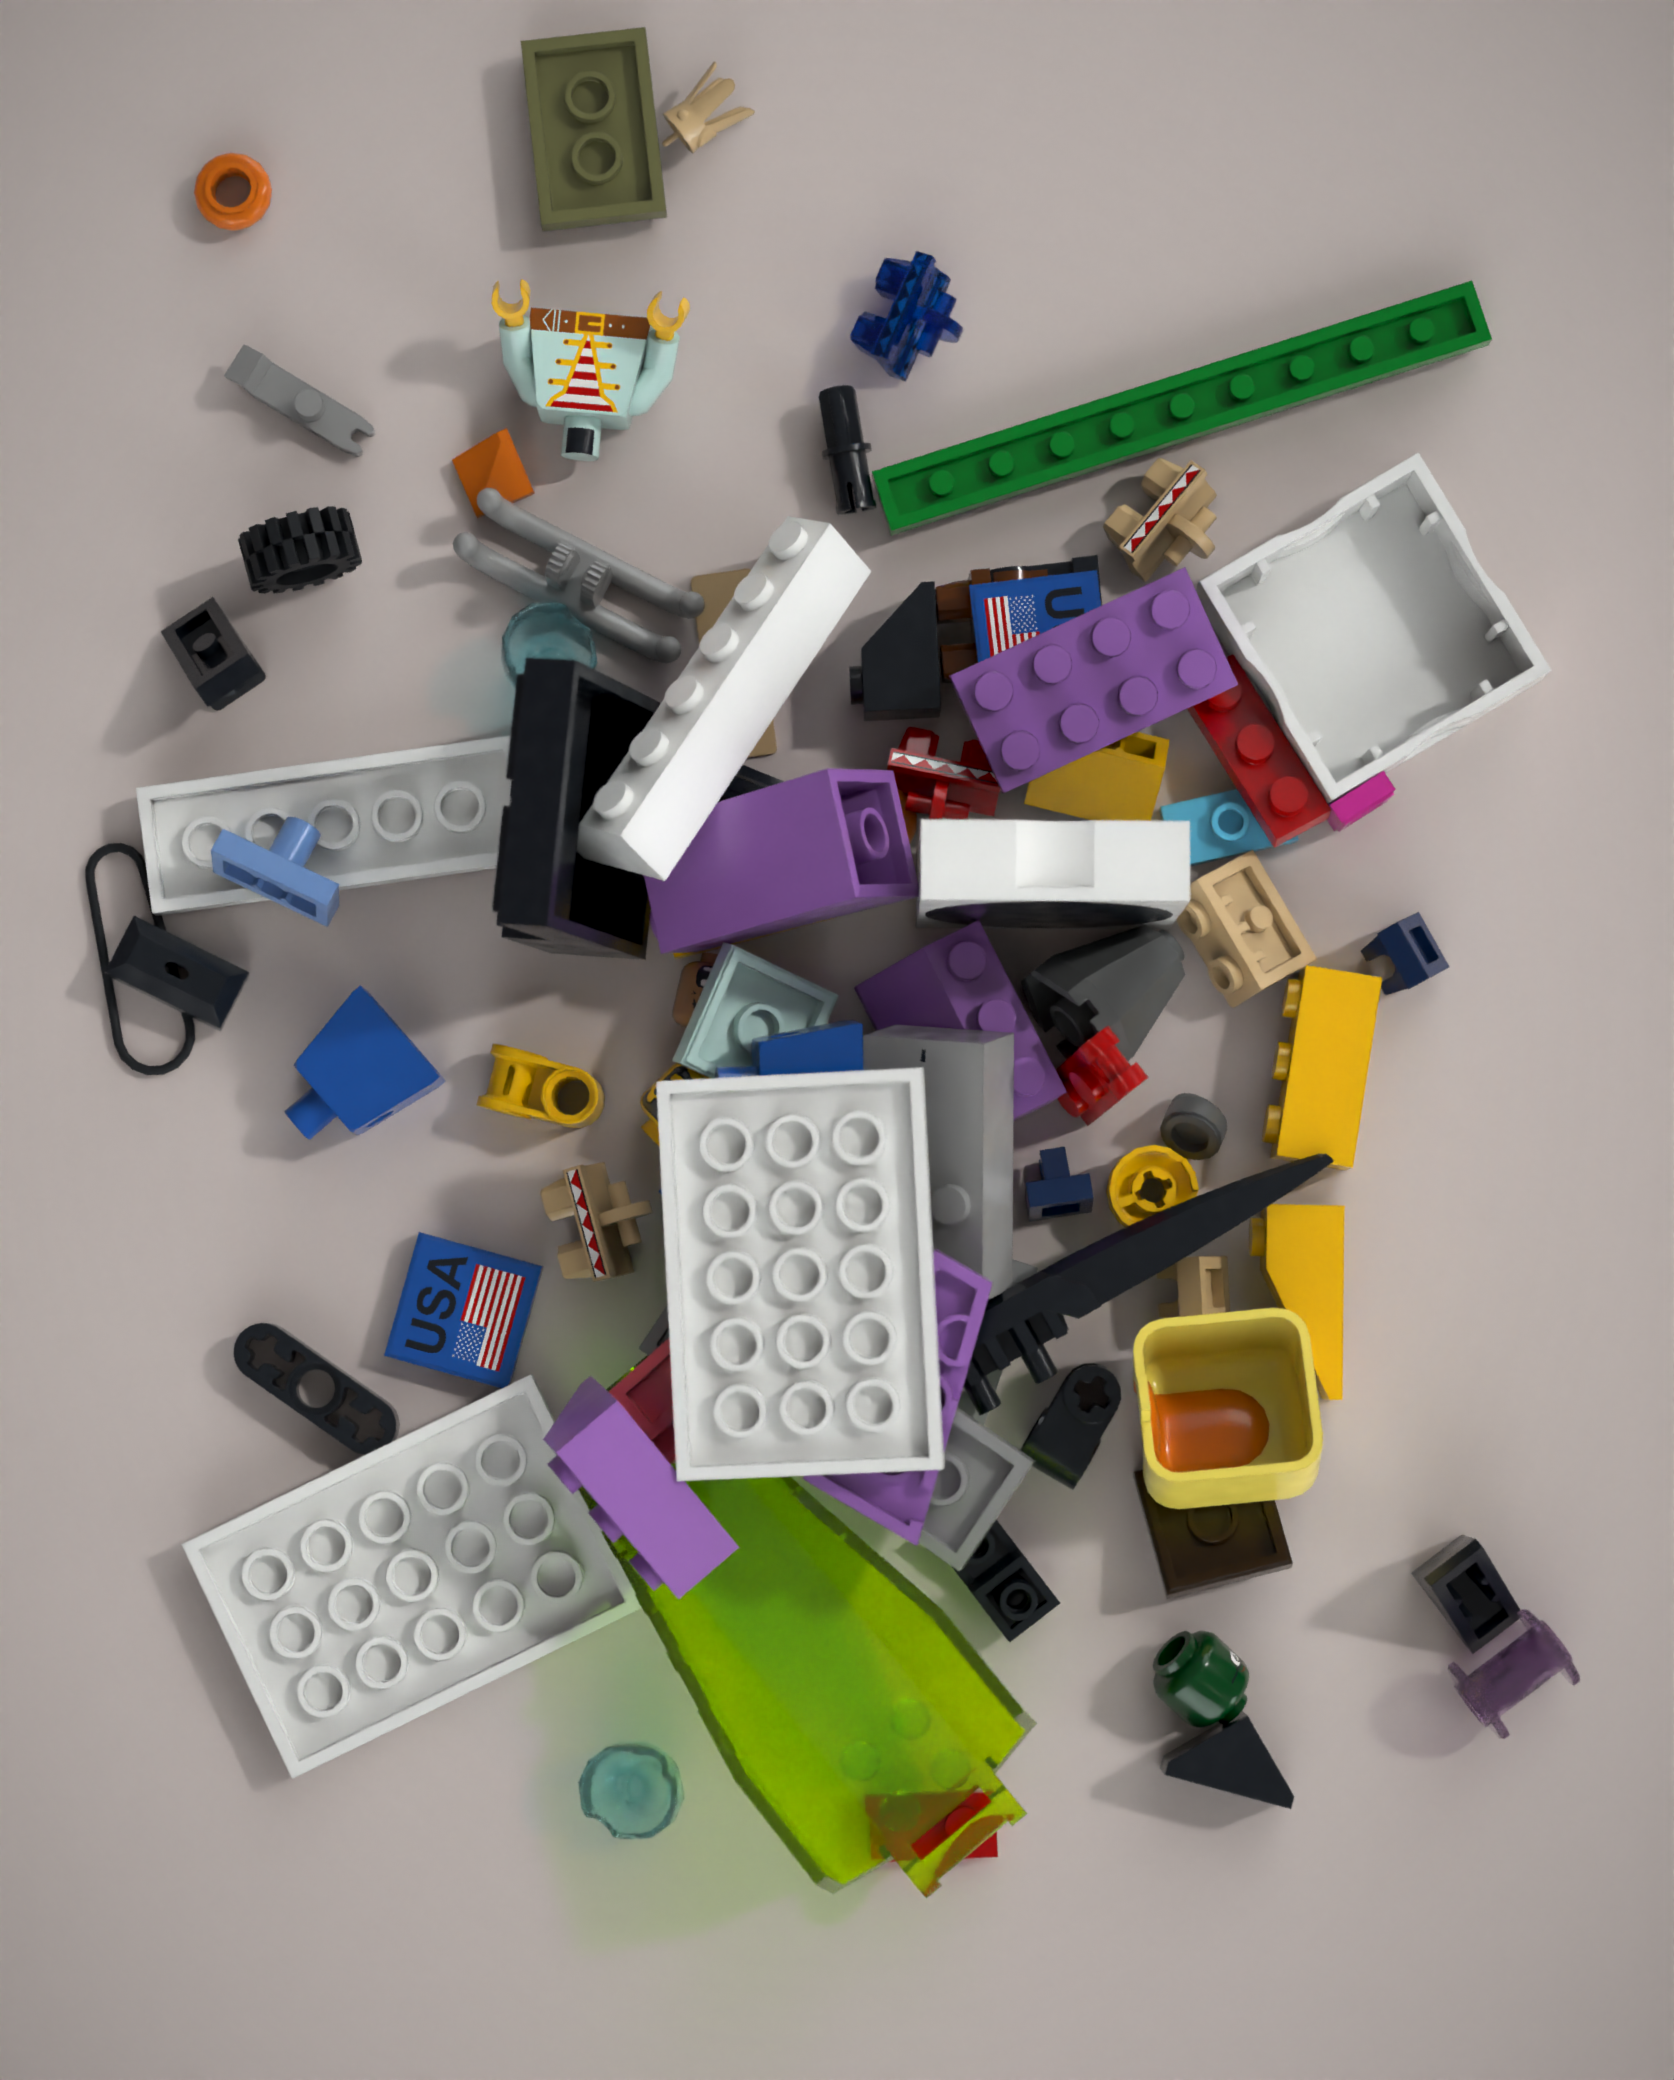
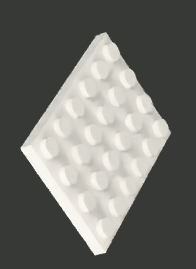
[656,1067,945,1481]
[182,1374,643,1779]

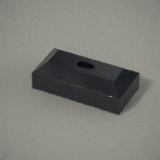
[105,916,249,1032]

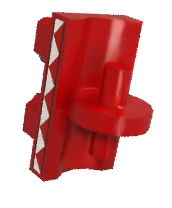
[887,727,1000,820]

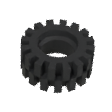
[238,506,362,594]

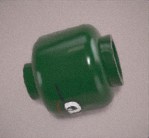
[1152,1631,1249,1728]

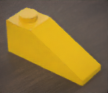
[1249,1204,1345,1400]

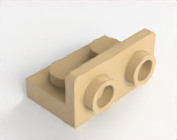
[1176,849,1317,1008]

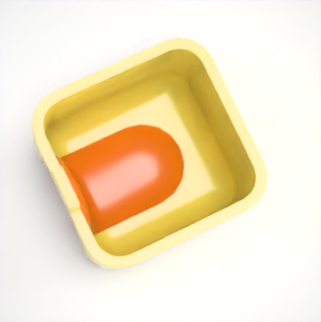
[1133,1308,1323,1509]

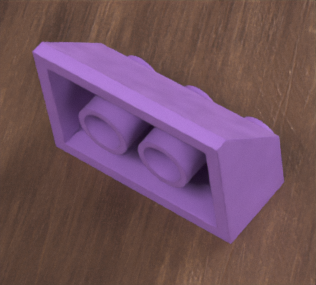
[854,920,1067,1122]
[543,1376,739,1599]

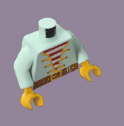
[491,279,690,461]

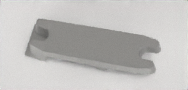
[224,344,375,457]

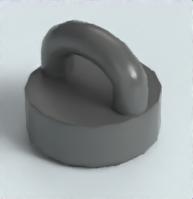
[1160,1093,1228,1160]

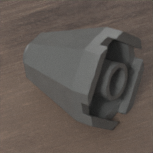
[1021,924,1185,1061]

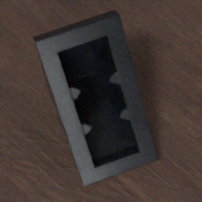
[1411,1535,1524,1654]
[1160,1711,1294,1809]

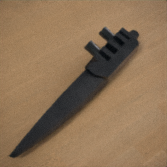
[963,1154,1334,1415]

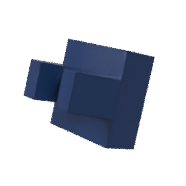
[1361,912,1450,995]
[1025,1147,1094,1222]

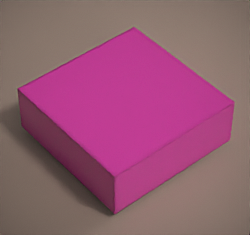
[1327,771,1396,832]

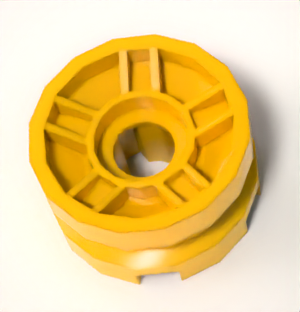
[1106,1145,1199,1227]

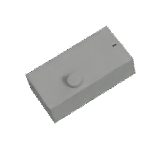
[863,1025,1014,1300]

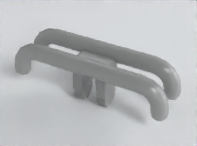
[453,488,705,663]

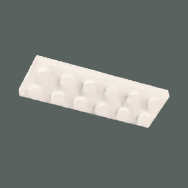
[136,735,511,916]

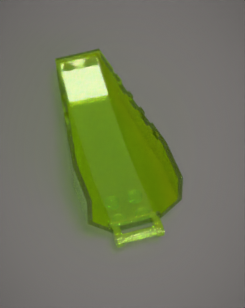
[578,1355,1037,1898]

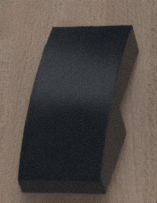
[951,1520,1060,1643]

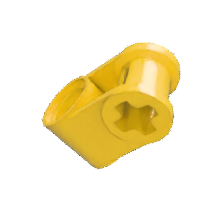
[476,1043,605,1128]

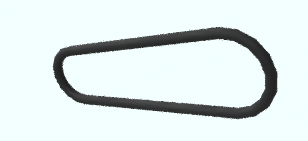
[85,843,195,1075]

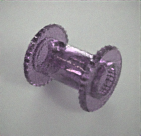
[1448,1609,1580,1739]

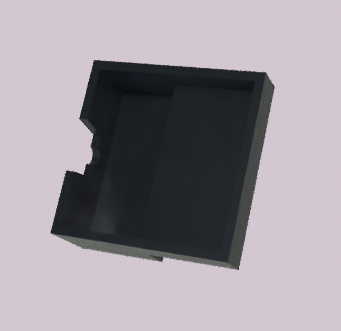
[492,658,661,960]

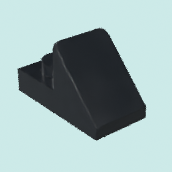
[161,597,266,711]

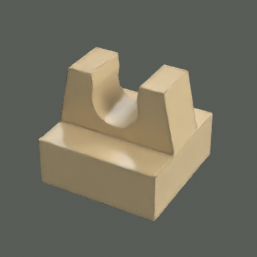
[1157,1256,1230,1318]

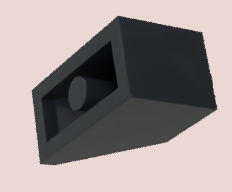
[849,581,941,721]

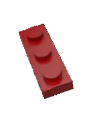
[1187,654,1331,848]

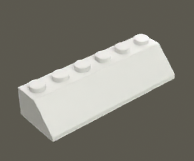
[577,516,872,881]

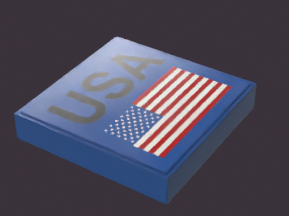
[969,570,1101,663]
[384,1232,544,1388]

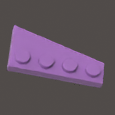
[803,1249,993,1546]

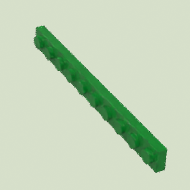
[872,280,1492,536]

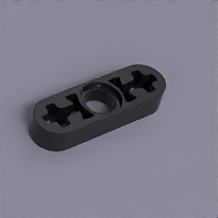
[234,1323,400,1455]

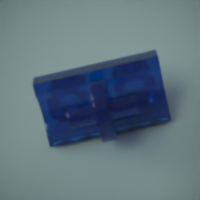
[850,251,963,382]

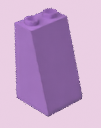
[643,768,919,954]

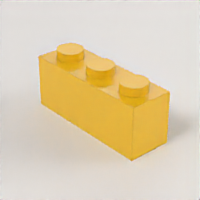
[1262,965,1382,1170]

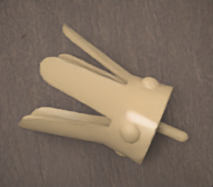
[662,61,755,154]

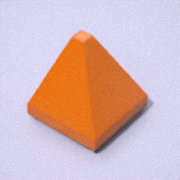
[452,428,535,518]

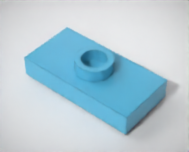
[1159,789,1299,867]

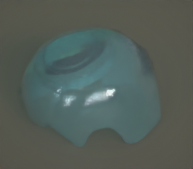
[501,602,598,689]
[578,1741,685,1840]

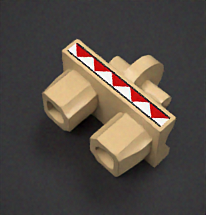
[1103,458,1217,582]
[540,1162,653,1282]

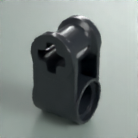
[1020,1363,1121,1490]

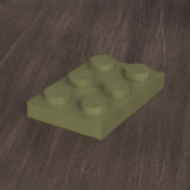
[521,27,667,232]

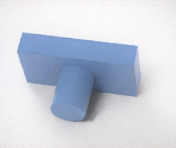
[211,817,339,927]

